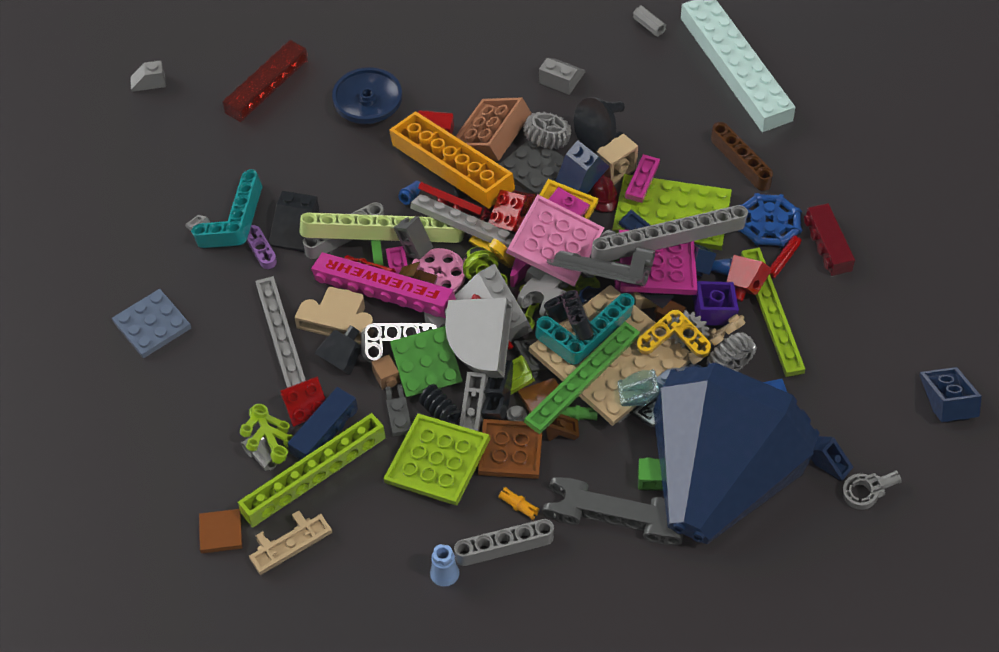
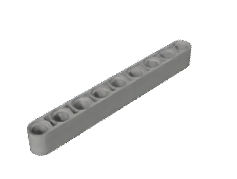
[591,205,748,261]

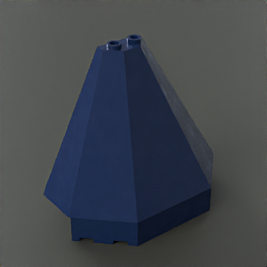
[653,363,820,545]

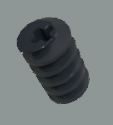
[419,384,461,424]

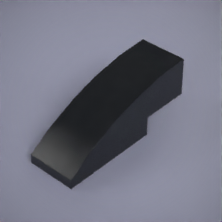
[481,360,513,420]

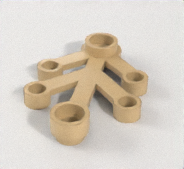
[688,314,746,365]

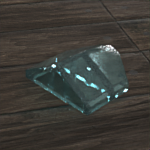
[618,369,659,406]

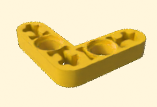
[468,235,515,268]
[637,310,711,357]

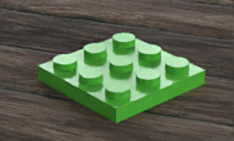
[390,326,463,398]

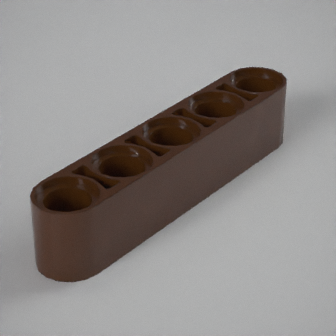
[711,122,773,191]

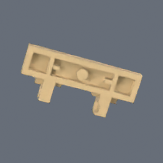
[249,511,332,575]

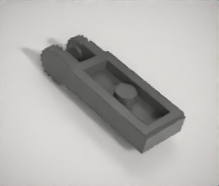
[385,384,411,437]

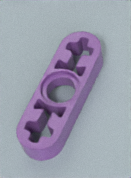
[246,225,277,269]

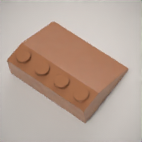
[455,98,532,161]

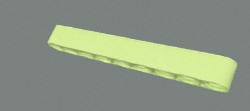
[299,213,464,243]

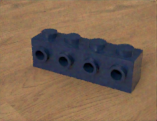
[287,387,358,460]

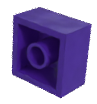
[692,281,739,326]

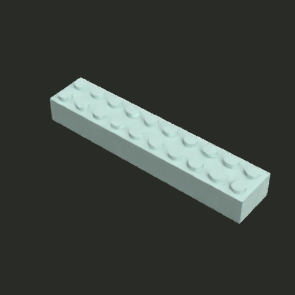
[681,0,795,132]

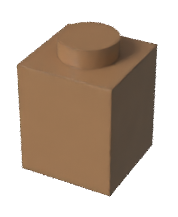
[371,355,400,390]

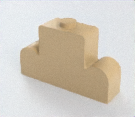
[295,287,374,344]

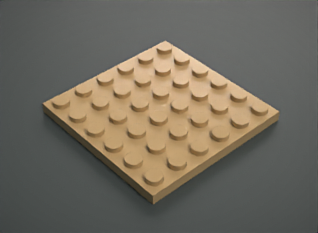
[529,285,690,426]

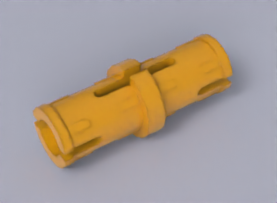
[499,487,539,520]

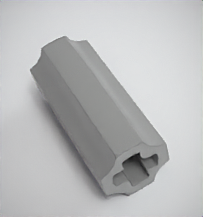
[633,6,666,37]

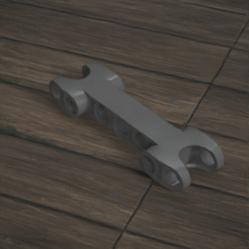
[542,477,684,545]

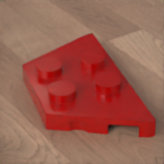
[418,182,483,215]

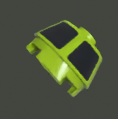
[463,247,498,280]

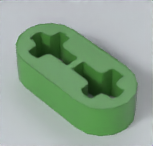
[371,240,384,266]

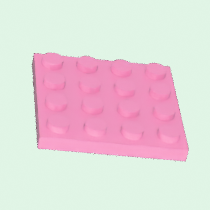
[506,194,604,286]

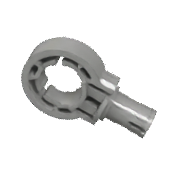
[843,471,902,510]

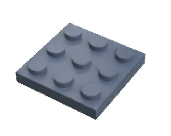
[112,289,191,358]

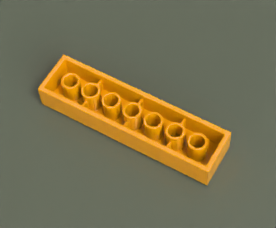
[389,111,515,209]

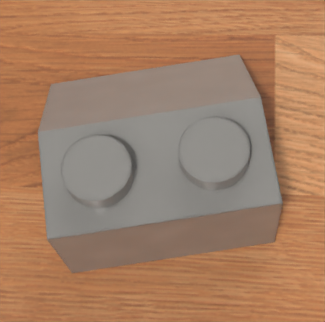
[539,58,585,95]

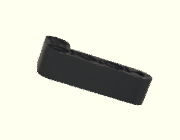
[544,290,594,341]

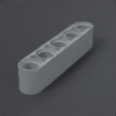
[303,202,384,259]
[454,519,554,566]

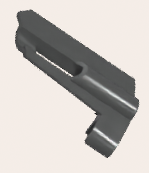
[547,247,655,286]

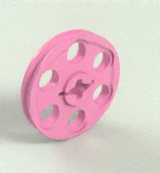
[412,248,466,293]

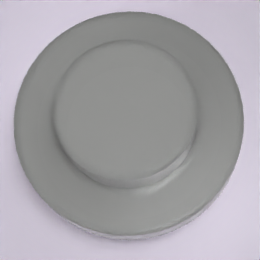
[507,406,527,421]

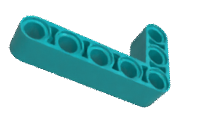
[191,169,262,248]
[535,293,635,365]

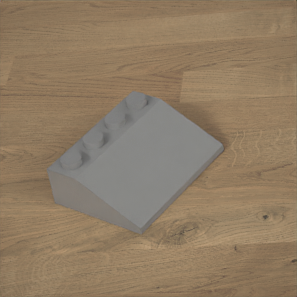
[455,264,532,342]

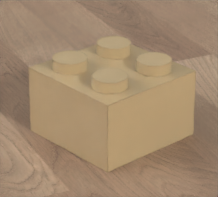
[597,134,638,185]

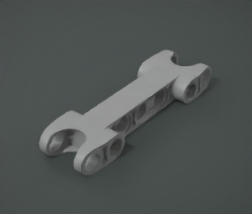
[517,229,616,316]

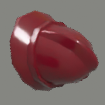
[587,175,619,212]

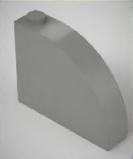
[445,298,513,378]

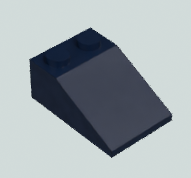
[555,140,610,194]
[920,367,982,422]

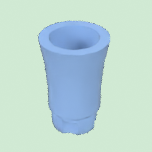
[430,544,459,586]

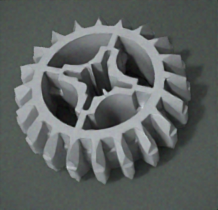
[524,111,571,150]
[706,332,757,372]

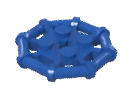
[738,193,802,247]

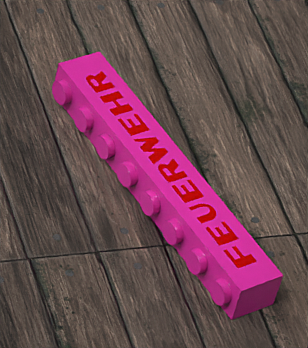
[311,252,456,318]

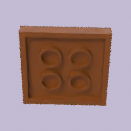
[478,419,543,479]

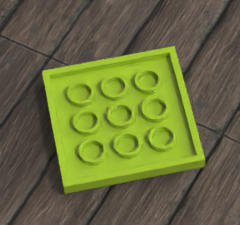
[383,414,491,506]

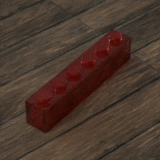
[222,40,308,122]

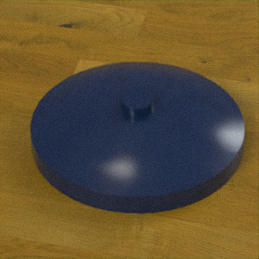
[332,68,402,124]

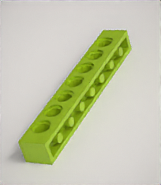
[238,413,386,528]

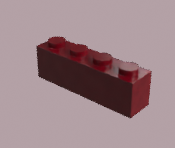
[804,203,855,276]

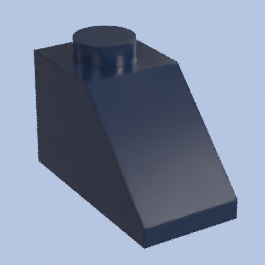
[694,244,717,276]
[811,436,853,481]

